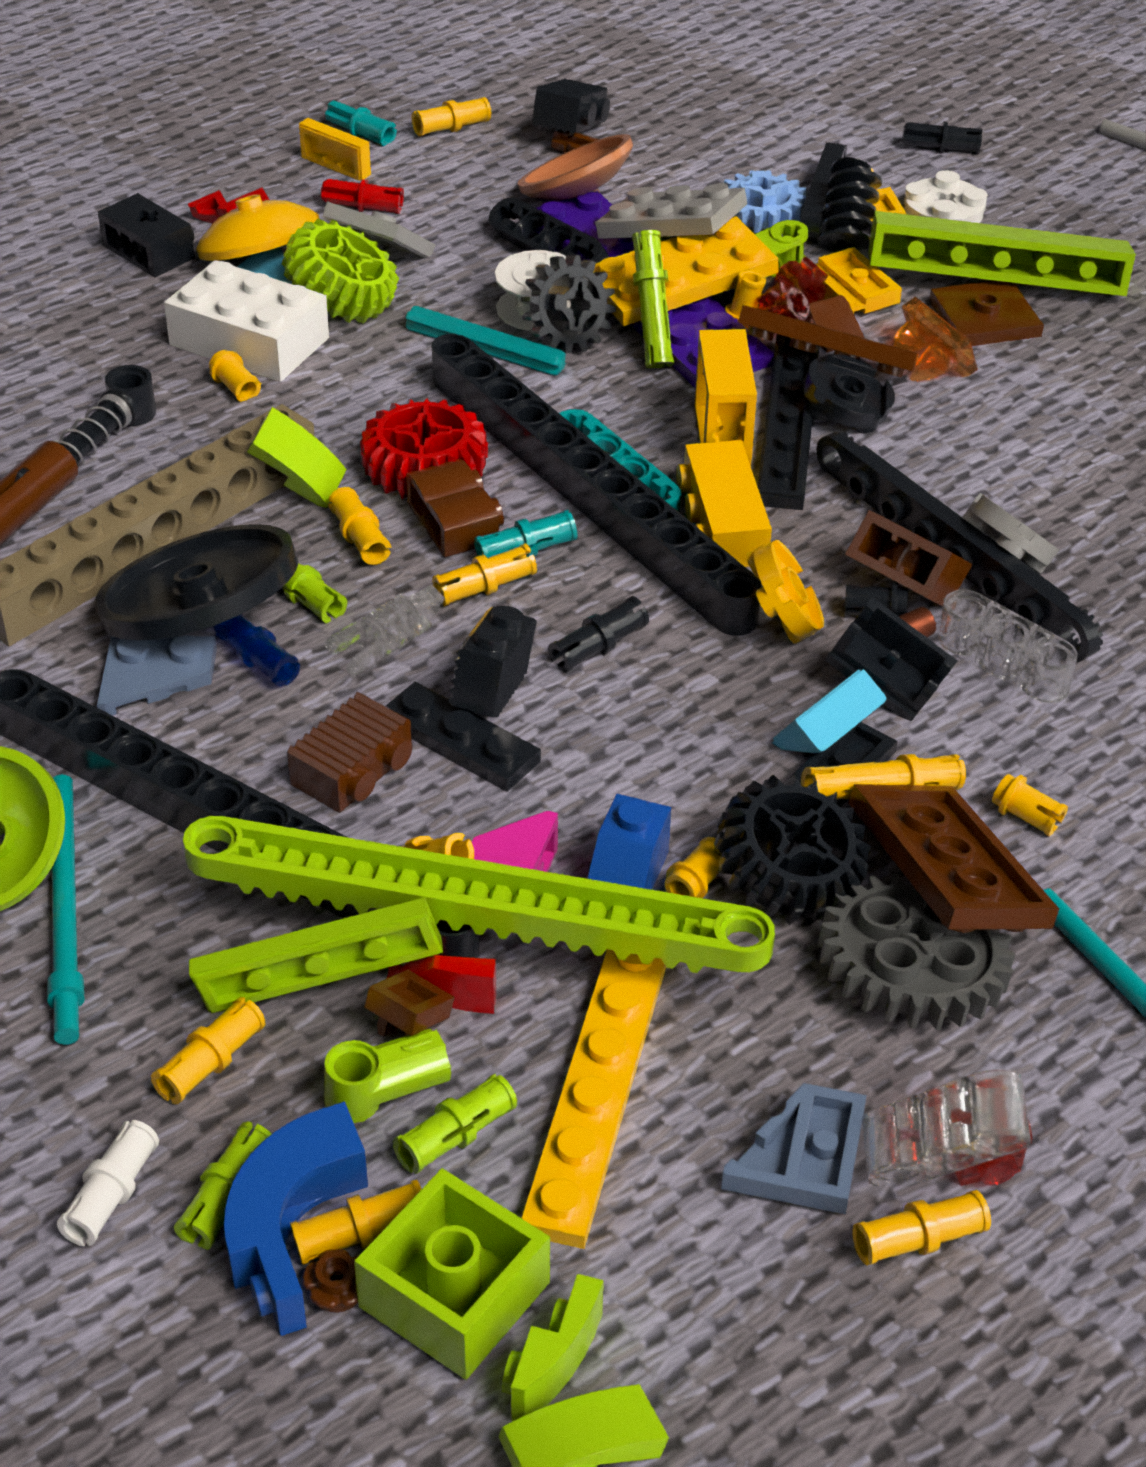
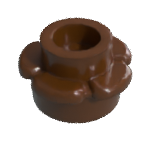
[303,1249,358,1312]

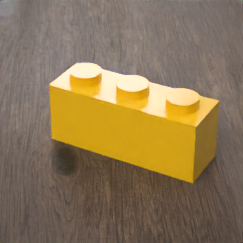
[676,440,772,567]

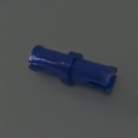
[213,614,301,687]

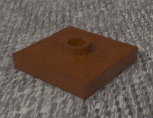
[929,281,1044,348]

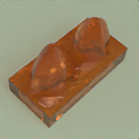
[891,297,978,381]

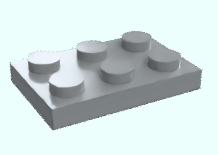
[595,183,747,239]

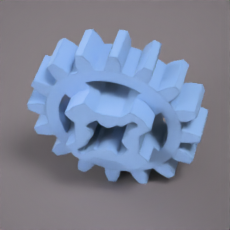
[724,170,807,233]

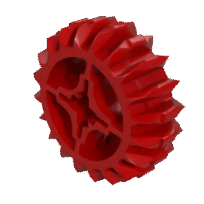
[360,397,488,499]

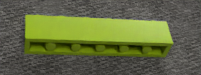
[868,211,1136,296]

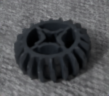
[713,774,871,925]

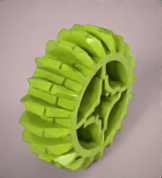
[281,219,399,323]

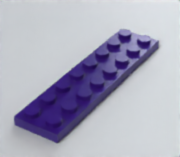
[534,191,774,388]

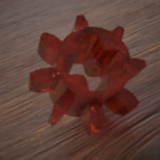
[773,256,828,313]
[756,282,810,334]

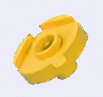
[746,540,824,644]

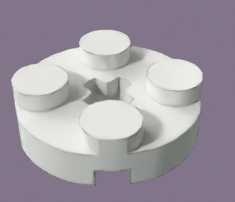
[904,171,987,223]

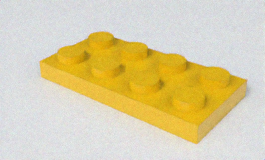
[593,216,778,326]

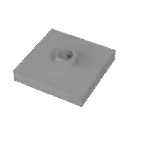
[323,202,436,258]

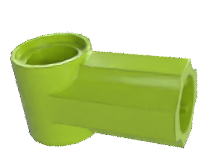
[324,1028,451,1123]

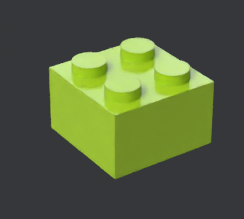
[354,1168,550,1380]

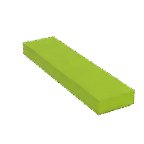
[189,897,443,1013]

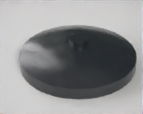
[94,524,299,641]

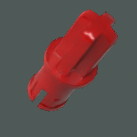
[321,179,404,214]

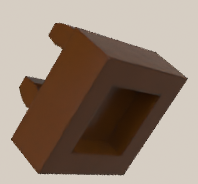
[364,970,455,1037]

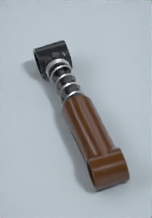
[0,365,156,546]

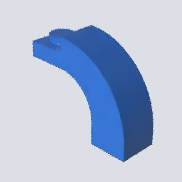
[224,1101,368,1336]

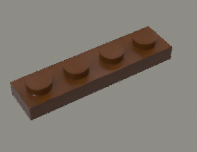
[738,305,919,378]

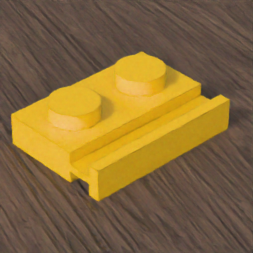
[801,247,902,314]

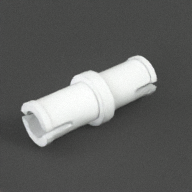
[57,1120,159,1246]

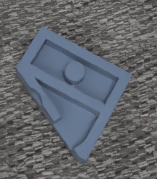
[97,635,217,715]
[721,1083,867,1214]

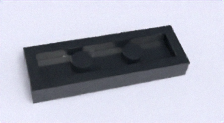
[386,681,541,792]

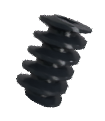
[818,157,882,252]

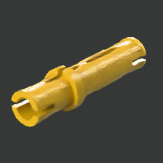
[801,754,966,800]

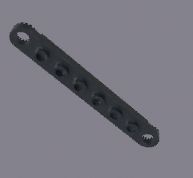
[816,430,1103,662]

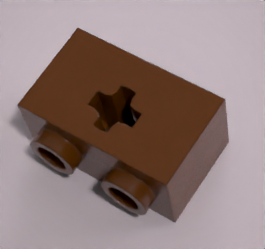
[845,510,972,608]

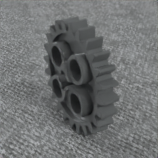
[817,873,1015,1030]

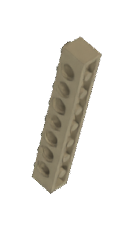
[0,404,315,647]

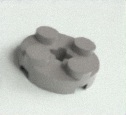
[962,493,1060,573]

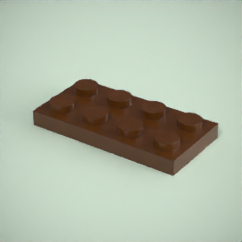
[848,784,1059,933]

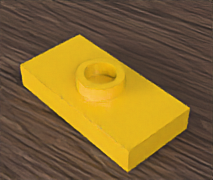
[299,118,371,181]

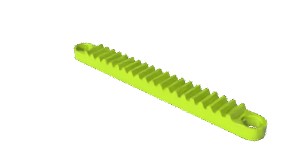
[183,816,775,973]

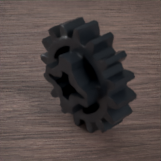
[521,255,616,353]

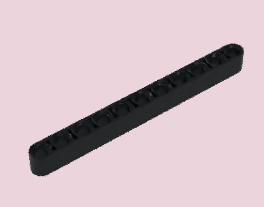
[432,334,761,636]
[0,669,479,958]

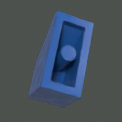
[587,794,671,890]

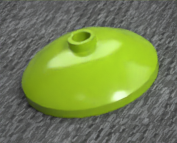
[0,747,65,911]

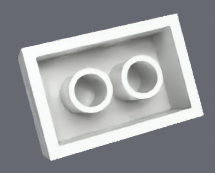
[164,260,329,382]

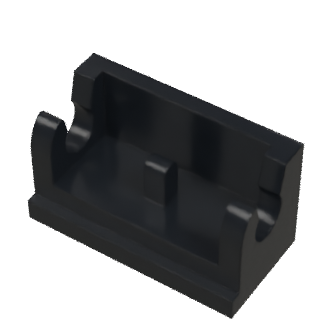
[825,597,958,721]

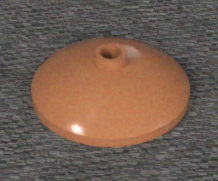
[517,134,633,201]

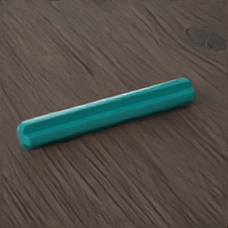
[406,306,566,376]

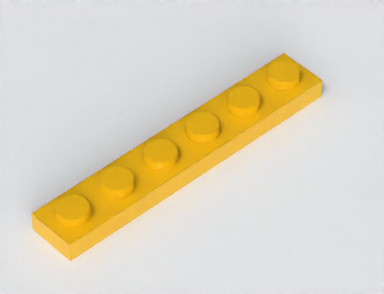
[522,949,666,1249]

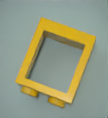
[695,329,757,466]

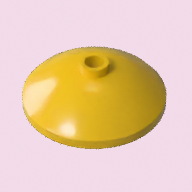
[196,195,320,261]

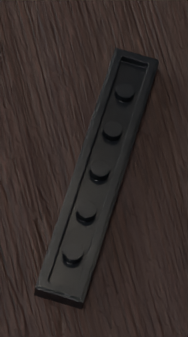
[757,334,820,510]

